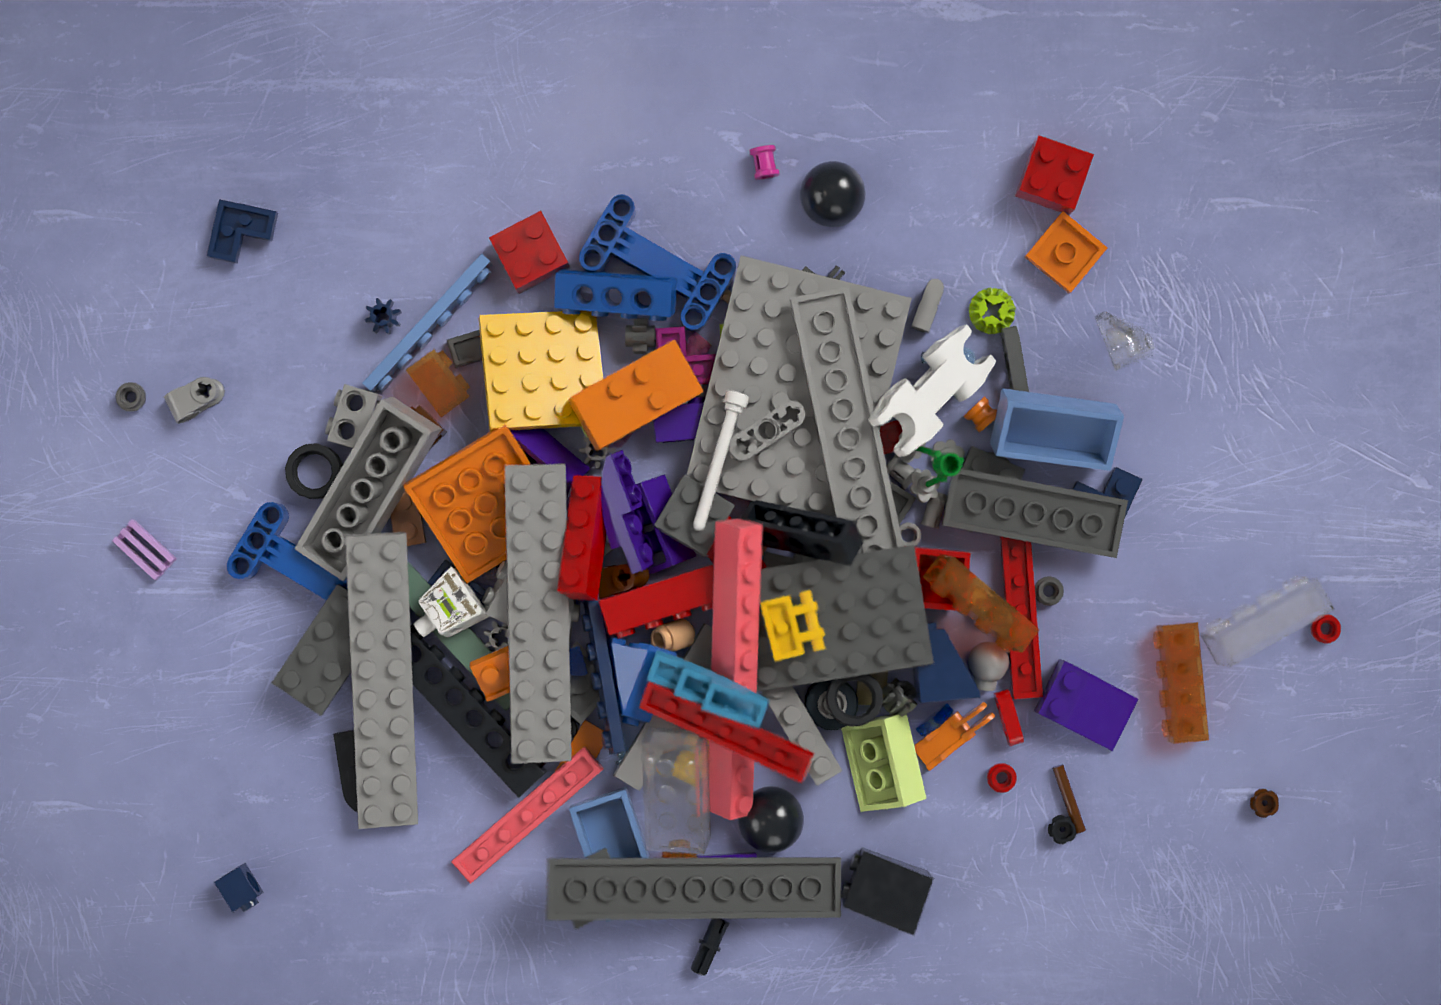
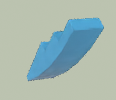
[647,650,769,729]

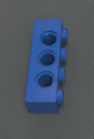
[554,269,677,321]

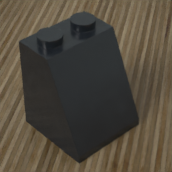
[841,847,934,936]

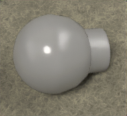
[968,642,1009,691]

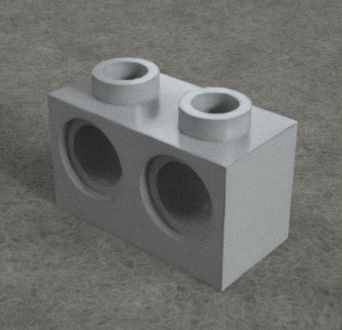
[325,384,382,448]

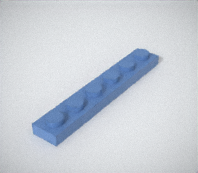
[362,253,493,393]

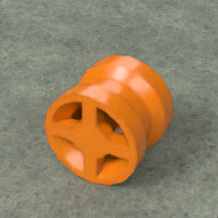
[964,396,997,433]

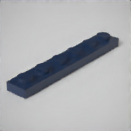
[578,594,626,755]

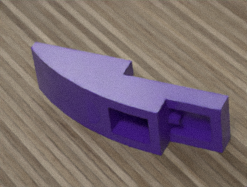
[601,450,654,574]

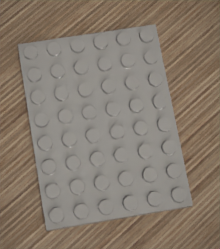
[686,256,912,516]

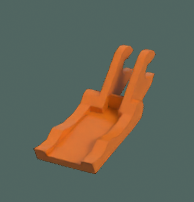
[914,702,995,771]

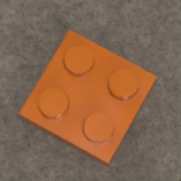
[1025,211,1108,294]

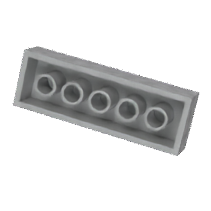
[295,397,442,581]

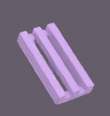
[112,519,177,580]

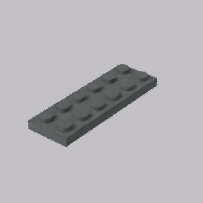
[942,469,1128,558]

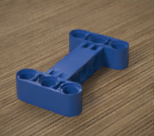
[579,194,736,333]
[227,502,347,600]

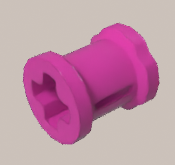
[749,145,779,180]

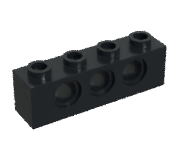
[740,500,863,566]

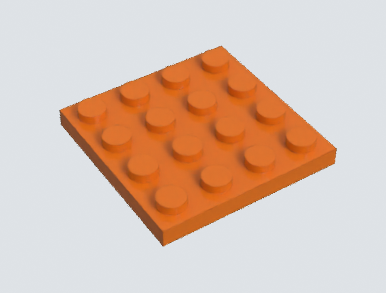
[403,424,532,584]

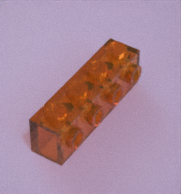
[923,554,1040,653]
[1153,622,1209,744]

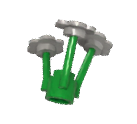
[899,433,964,503]

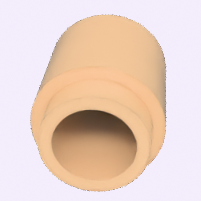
[651,618,695,652]

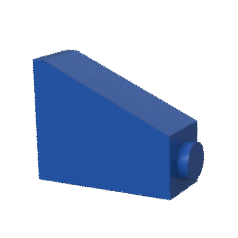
[606,638,677,727]

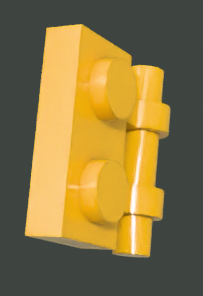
[760,590,825,661]

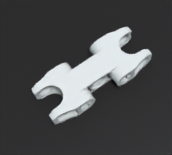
[868,324,996,457]

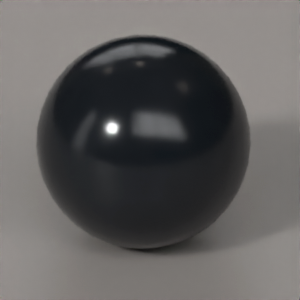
[800,161,865,227]
[738,786,804,853]

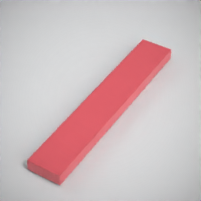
[451,746,604,884]

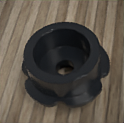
[1048,815,1076,844]

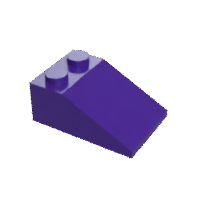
[1034,659,1139,751]

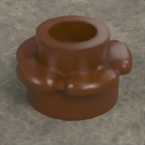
[1250,789,1279,818]

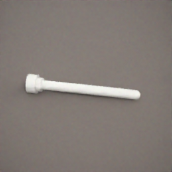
[693,390,749,531]

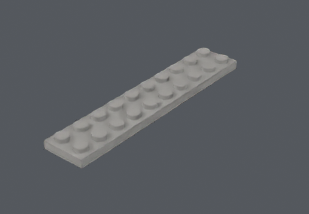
[790,286,903,554]
[504,464,572,764]
[345,532,418,829]

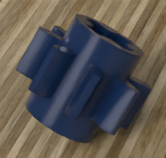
[365,298,402,335]

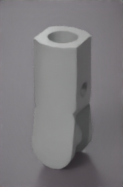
[911,279,944,334]

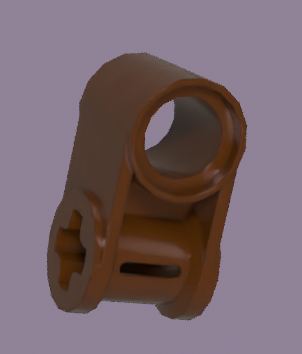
[599,563,649,599]

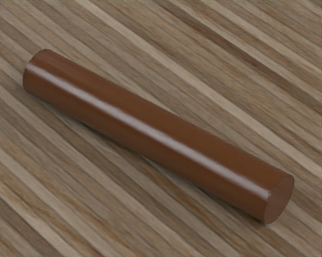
[1052,764,1086,834]

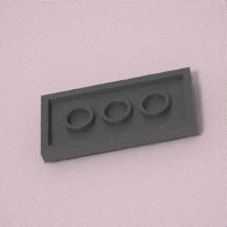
[272,584,351,716]

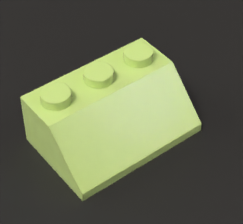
[841,713,927,812]

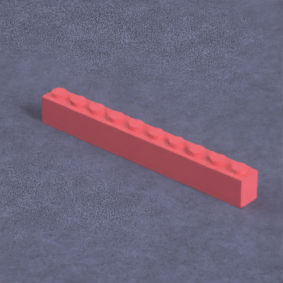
[707,519,762,820]

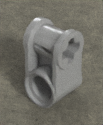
[164,377,225,424]

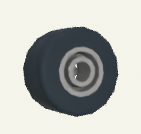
[805,680,858,730]

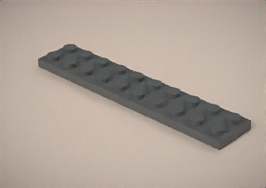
[546,857,841,920]

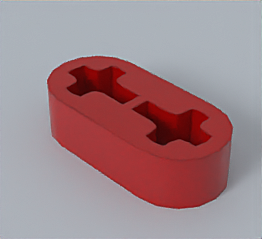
[994,689,1024,746]

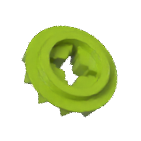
[969,287,1016,334]

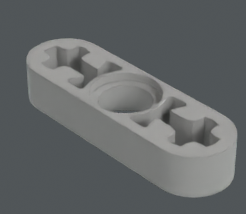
[728,401,805,461]

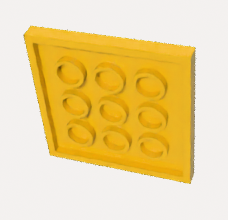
[478,310,603,432]

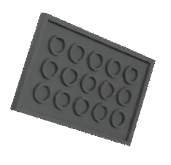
[757,545,934,691]

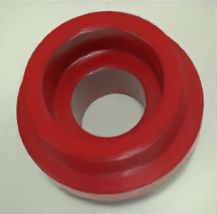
[1311,614,1341,643]
[987,763,1017,793]

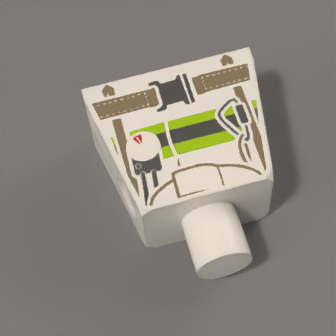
[413,567,489,637]

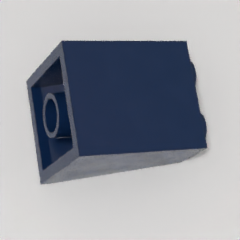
[913,622,981,703]

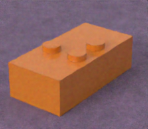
[568,339,704,452]

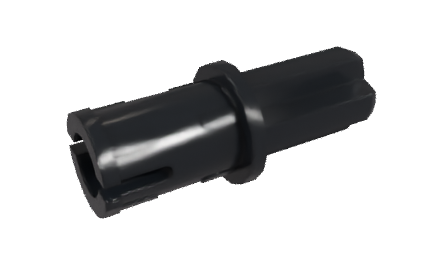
[691,919,730,976]

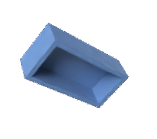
[990,388,1124,471]
[569,786,650,922]

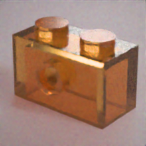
[406,347,471,417]

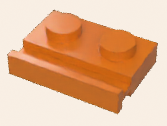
[469,645,510,702]

